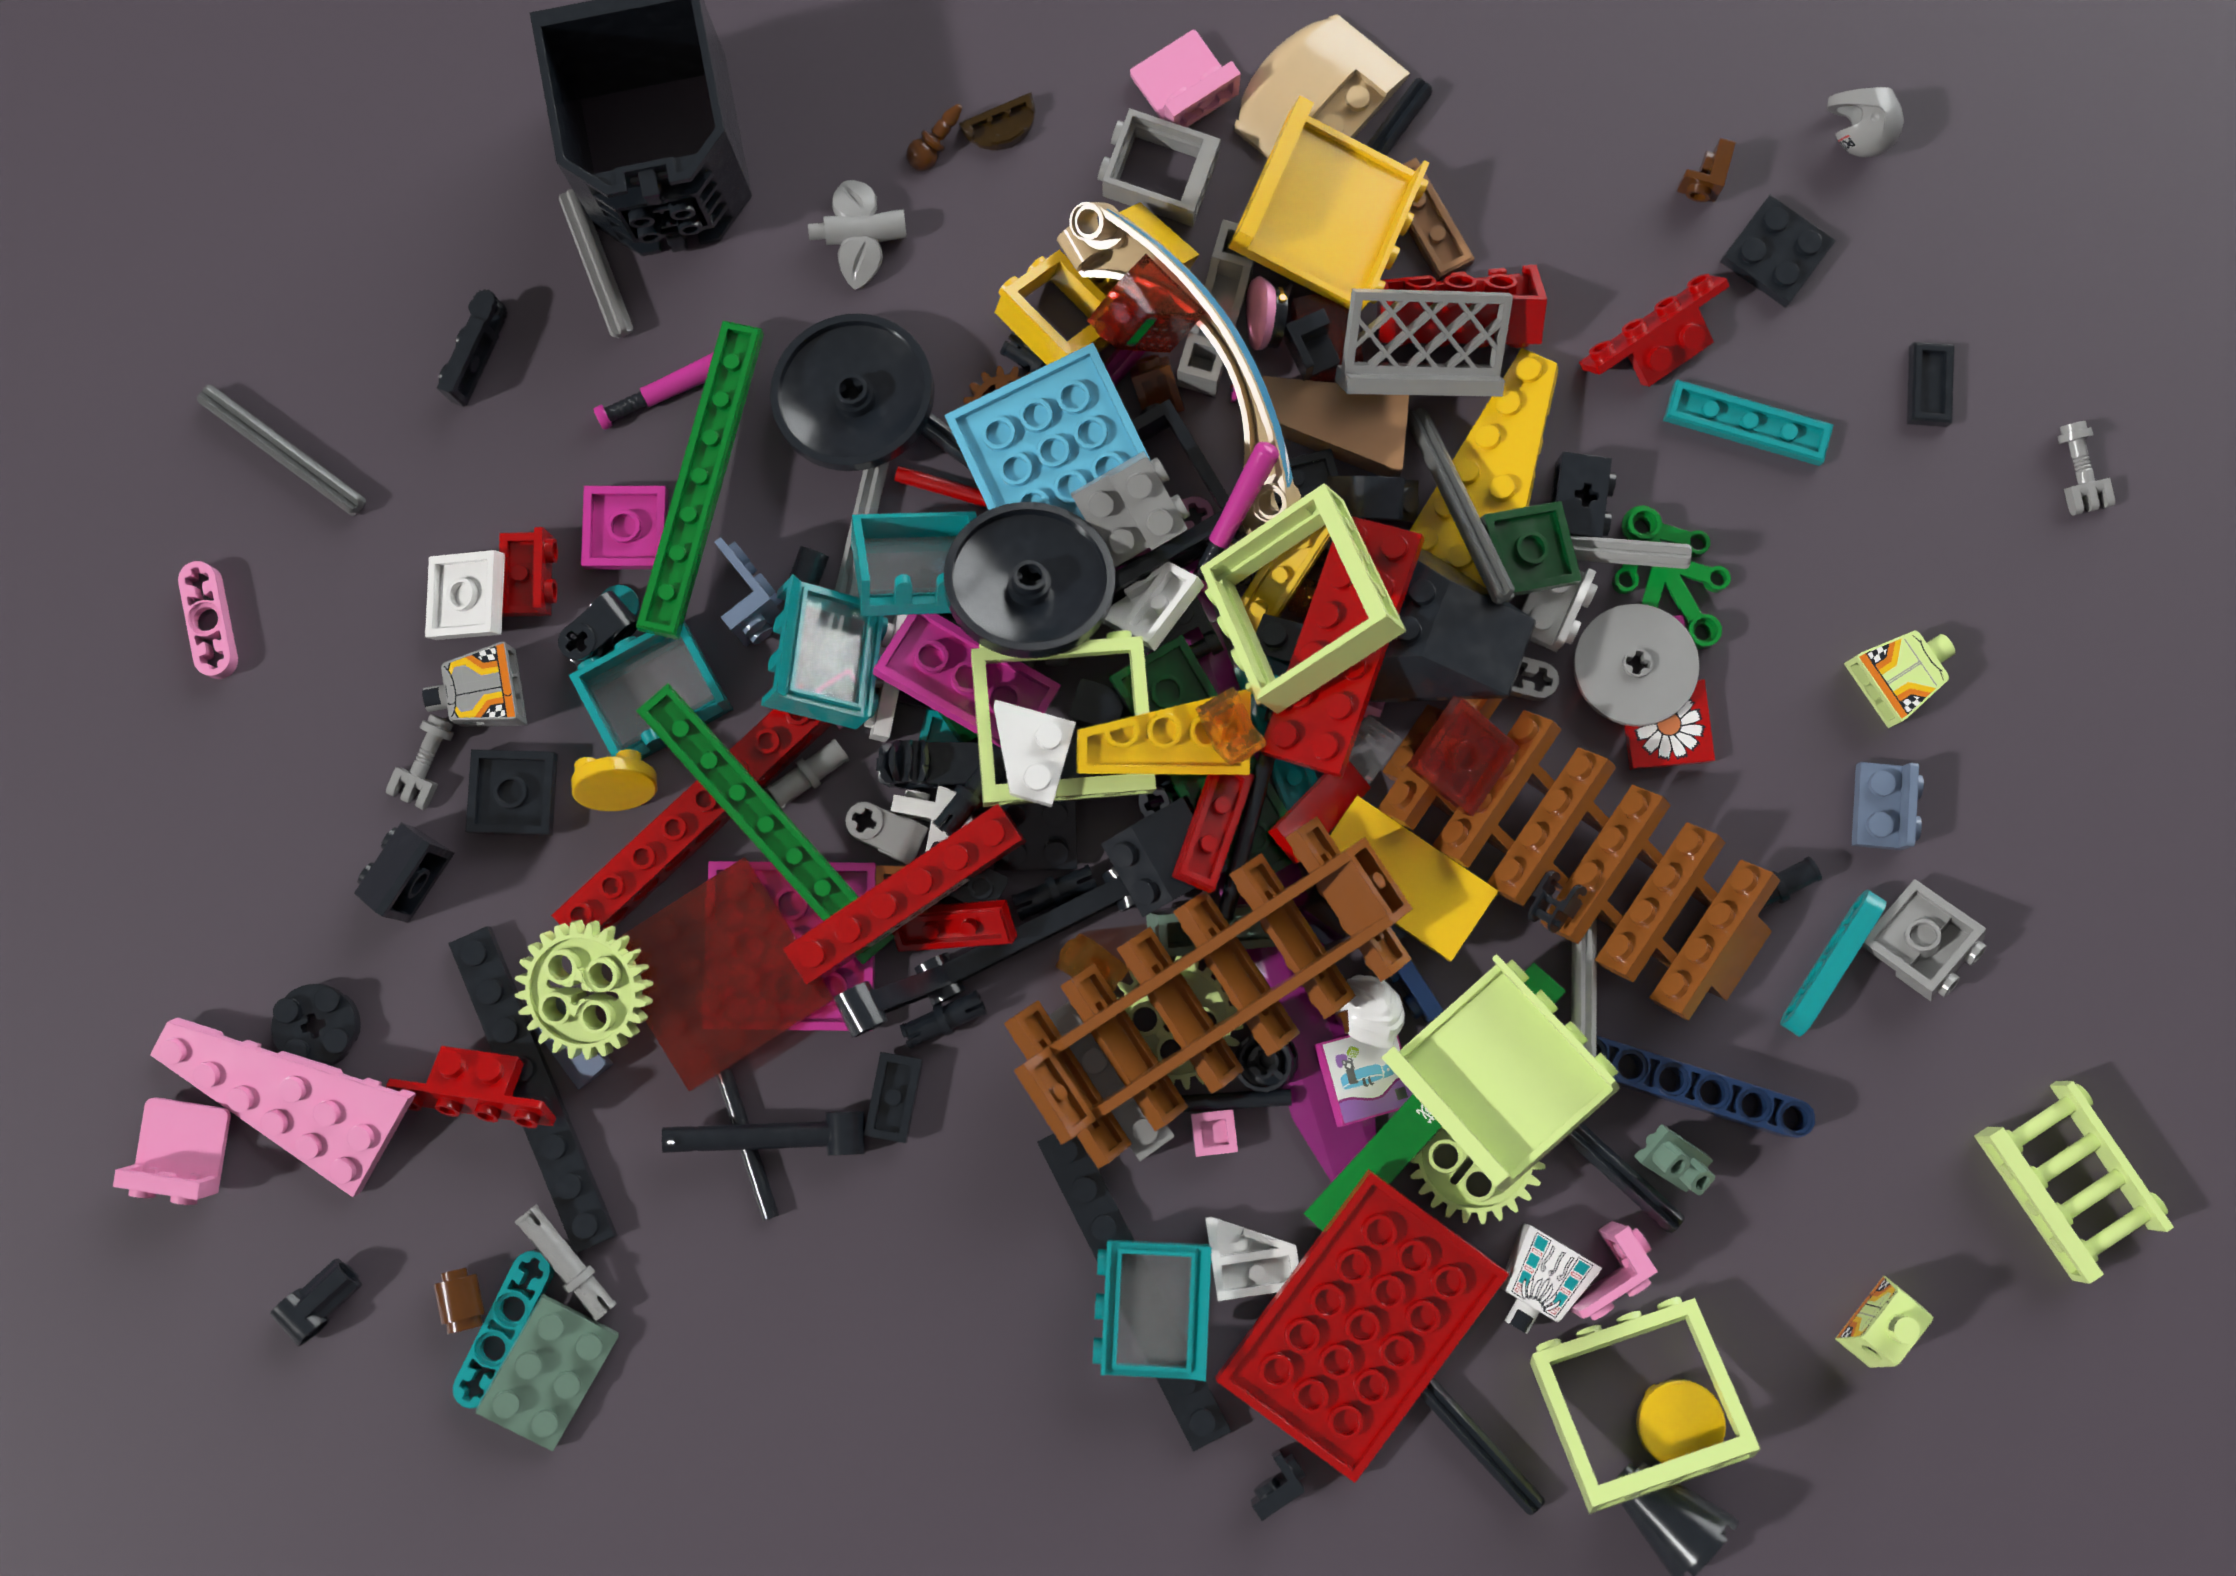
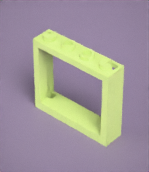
[1200,483,1406,714]
[971,630,1156,807]
[1530,1297,1760,1514]

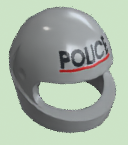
[1827,87,1904,158]

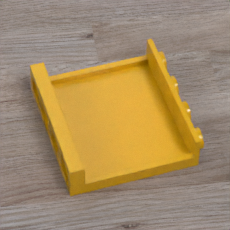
[1228,95,1429,311]

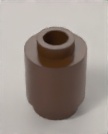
[433,1267,485,1334]

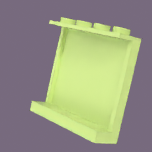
[1381,954,1620,1193]

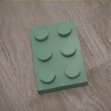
[476,1294,619,1451]

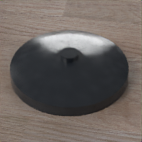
[770,313,934,471]
[944,502,1115,659]

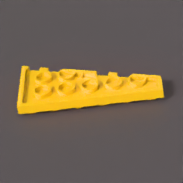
[1409,348,1559,588]

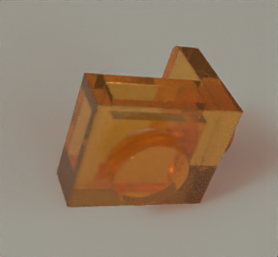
[1195,687,1266,766]

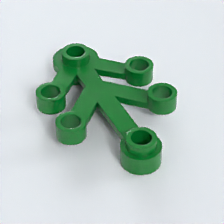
[1612,505,1731,649]

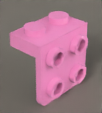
[113,1097,231,1205]
[1570,1221,1658,1320]

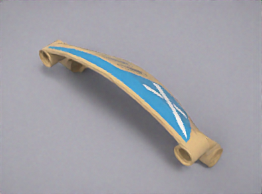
[1057,202,1301,535]

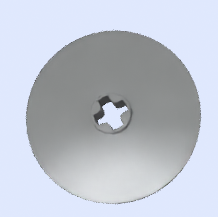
[1573,604,1699,726]

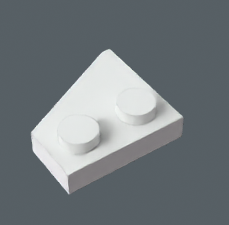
[1103,561,1204,651]
[994,700,1076,807]
[1205,1217,1299,1301]

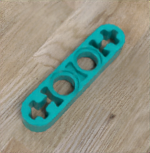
[1780,889,1887,1037]
[453,1249,555,1409]

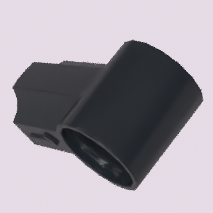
[270,1258,362,1346]

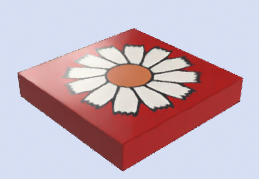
[1624,679,1715,770]

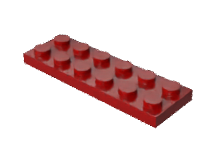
[1259,516,1425,778]

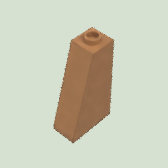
[1262,376,1409,477]

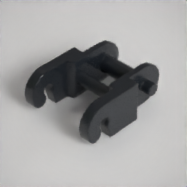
[1528,870,1587,933]

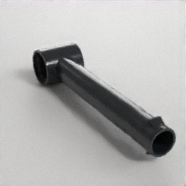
[662,1111,865,1156]

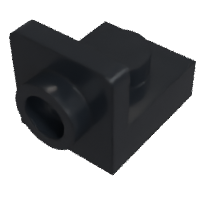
[1251,1449,1306,1521]

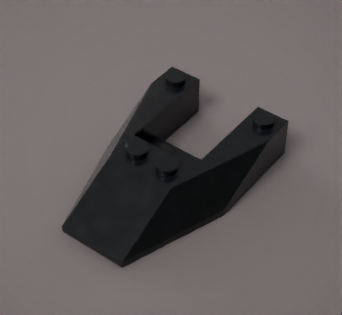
[1256,538,1536,703]

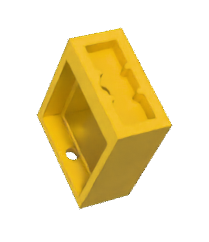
[995,249,1127,365]

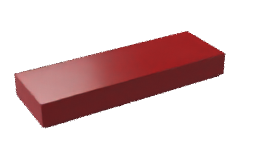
[1268,760,1371,864]
[1172,773,1255,893]
[892,900,1017,952]

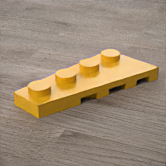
[1076,689,1251,775]

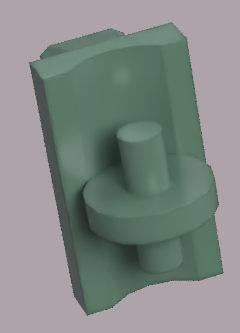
[1634,1124,1716,1196]

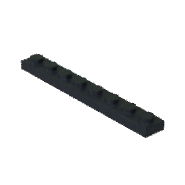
[448,926,617,1254]
[1037,1133,1231,1452]

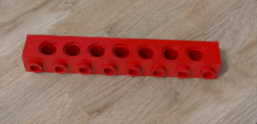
[551,685,832,933]

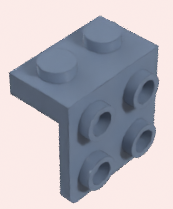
[714,537,783,647]

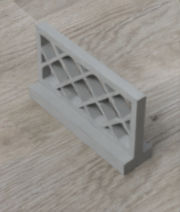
[1335,288,1513,397]

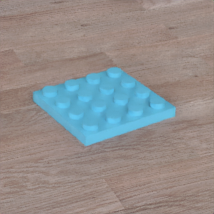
[944,343,1151,521]

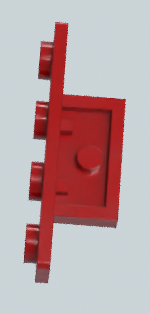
[1579,274,1730,387]
[386,1046,556,1128]

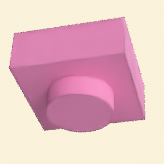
[1191,1109,1238,1157]

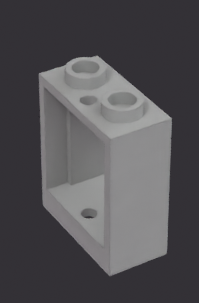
[1098,108,1221,227]

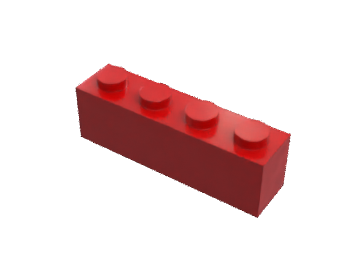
[1376,264,1547,348]

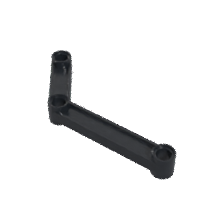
[833,867,1136,1038]

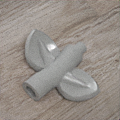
[808,180,907,290]

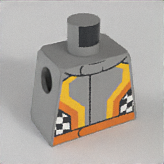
[422,642,527,727]

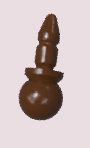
[906,104,962,171]

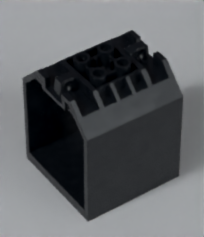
[530,0,752,256]

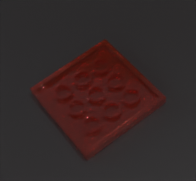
[615,857,834,1092]

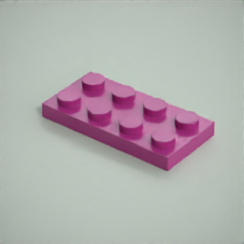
[873,614,1061,748]

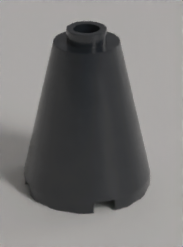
[1615,1462,1740,1576]

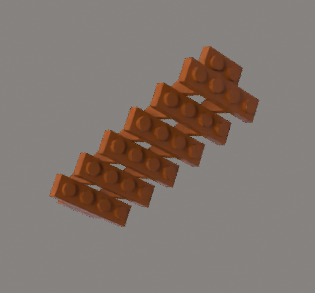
[1377,698,1780,1021]
[1004,817,1413,1169]

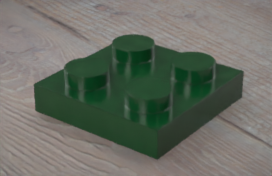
[1480,501,1582,596]

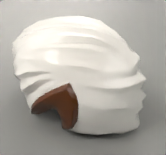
[1335,975,1405,1049]

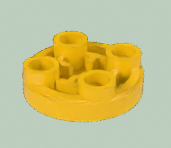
[571,749,657,811]
[1636,1379,1726,1463]

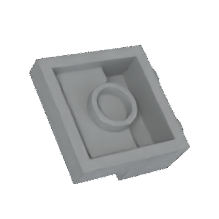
[1070,451,1190,568]
[1862,879,1987,1001]

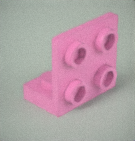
[1130,30,1241,127]

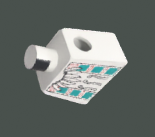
[1500,1223,1602,1334]

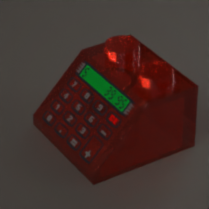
[1087,254,1206,353]

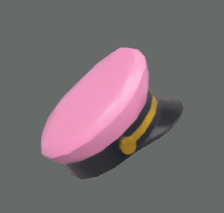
[1246,276,1293,351]

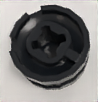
[1235,1035,1298,1092]

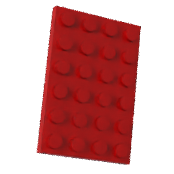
[1215,1169,1509,1483]

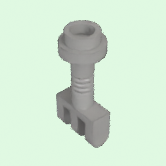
[2057,421,2115,516]
[386,714,454,810]

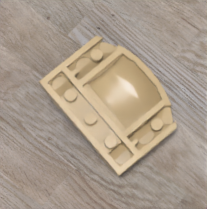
[1234,14,1410,158]

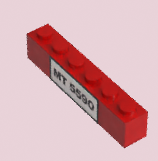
[783,804,1027,985]

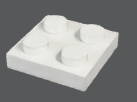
[425,550,505,640]

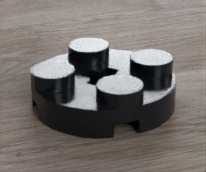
[271,984,361,1066]

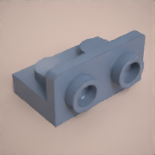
[1851,762,1924,850]

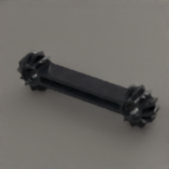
[876,739,1121,790]

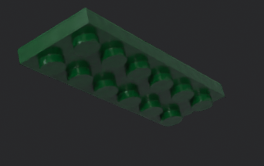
[1109,635,1293,877]

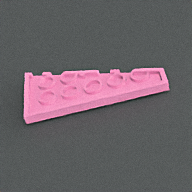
[150,1017,416,1197]

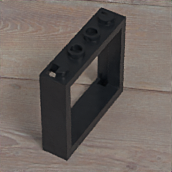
[1111,399,1246,606]

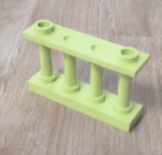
[1974,1081,2174,1284]

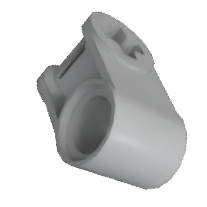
[845,802,929,865]

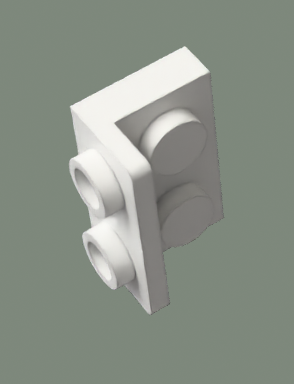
[1521,568,1598,652]

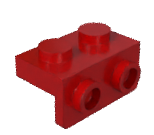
[499,527,558,617]

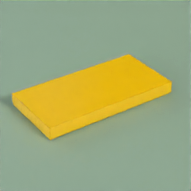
[1330,795,1498,962]

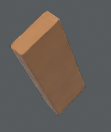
[1403,158,1475,281]

